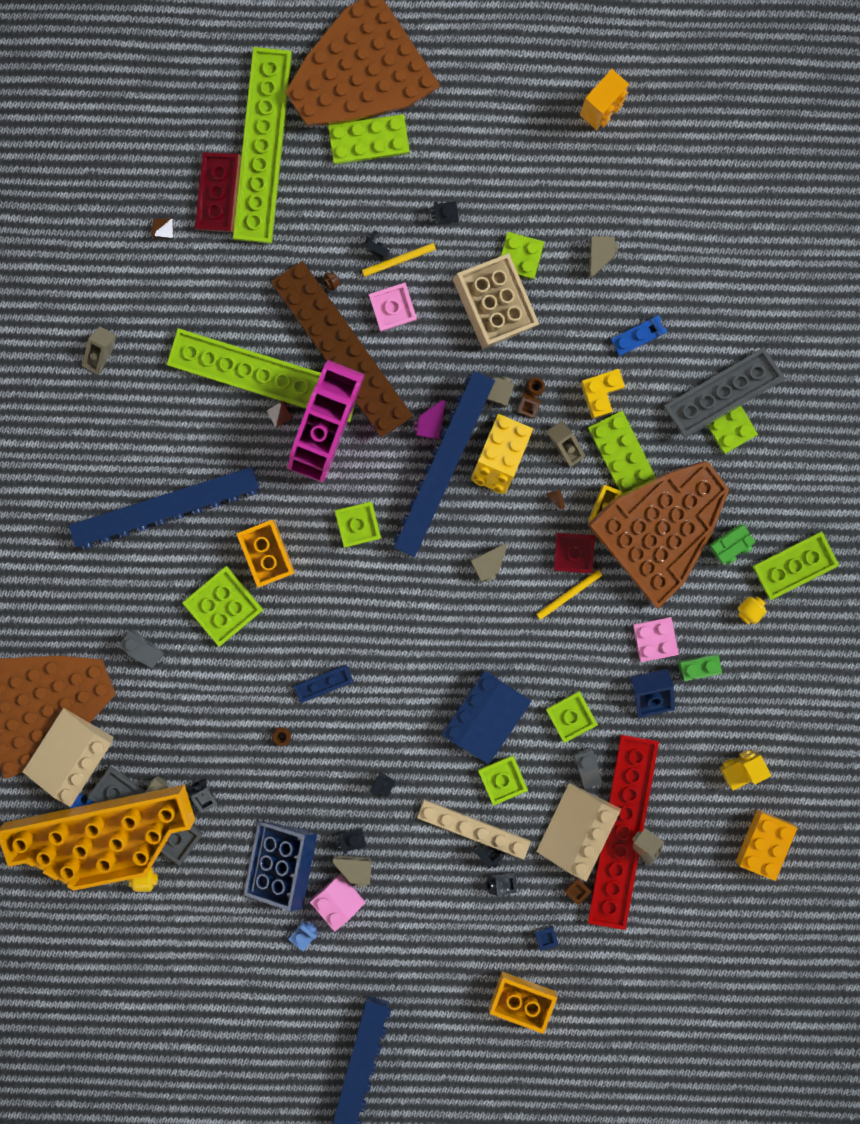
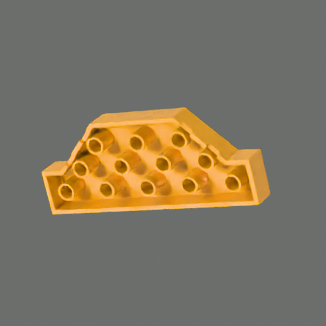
[0,785,195,891]

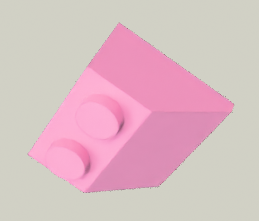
[310,873,365,932]

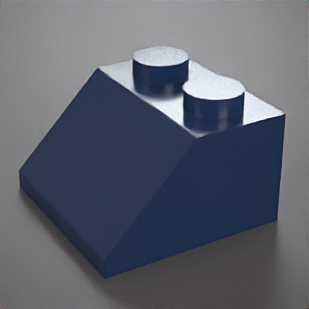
[630,669,675,718]

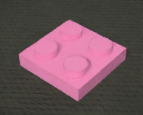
[369,283,417,332]
[633,617,679,662]

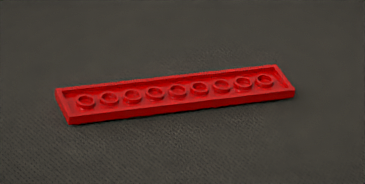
[587,734,659,930]

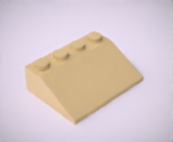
[453,253,539,350]
[23,708,113,807]
[536,783,621,881]

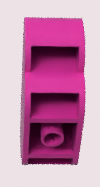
[287,360,365,483]

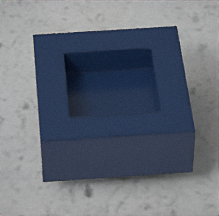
[535,925,559,951]

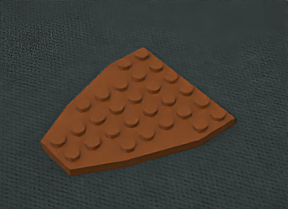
[285,0,440,127]
[587,461,730,609]
[0,655,116,779]

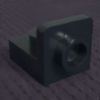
[430,201,459,225]
[364,230,390,261]
[369,772,396,797]
[189,778,218,813]
[337,827,367,854]
[474,843,504,869]
[486,872,517,896]

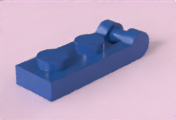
[611,315,667,357]

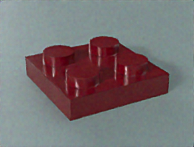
[554,533,595,573]

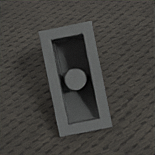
[119,630,164,668]
[573,747,603,790]

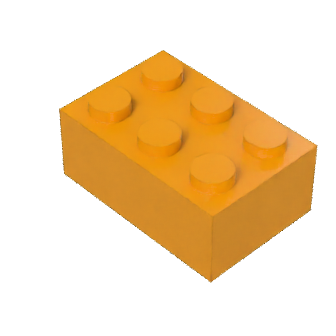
[580,69,629,130]
[237,520,295,588]
[735,809,797,881]
[489,971,557,1034]

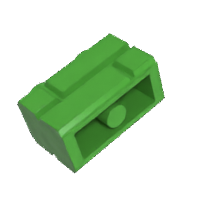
[708,524,755,565]
[677,653,722,681]

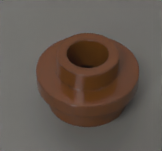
[323,272,340,291]
[526,377,545,397]
[272,727,291,746]

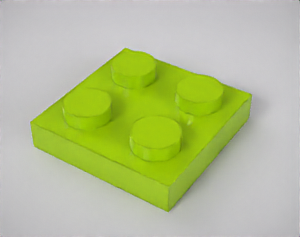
[501,232,544,280]
[707,406,758,454]
[335,501,381,548]
[546,691,598,743]
[478,755,528,806]

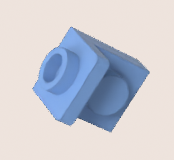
[288,920,318,951]

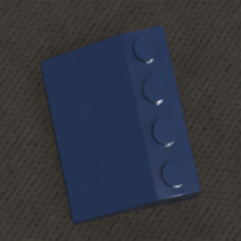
[442,669,532,764]
[244,820,317,911]

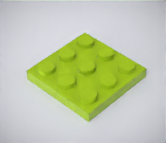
[183,566,264,647]

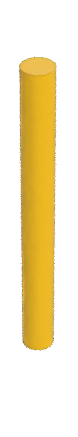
[362,243,436,277]
[536,570,603,620]

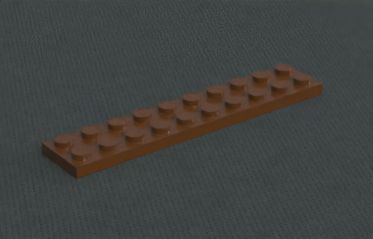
[271,261,413,439]

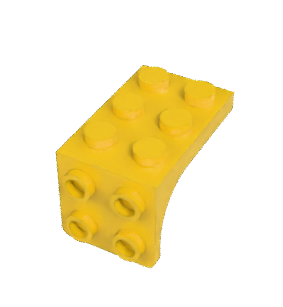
[471,414,533,494]

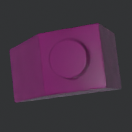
[413,400,446,440]

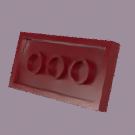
[195,152,241,233]

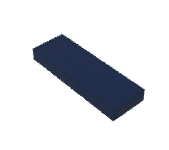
[293,664,354,704]

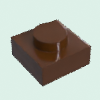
[564,877,591,905]

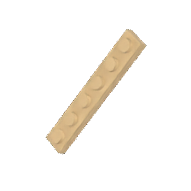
[417,799,531,859]

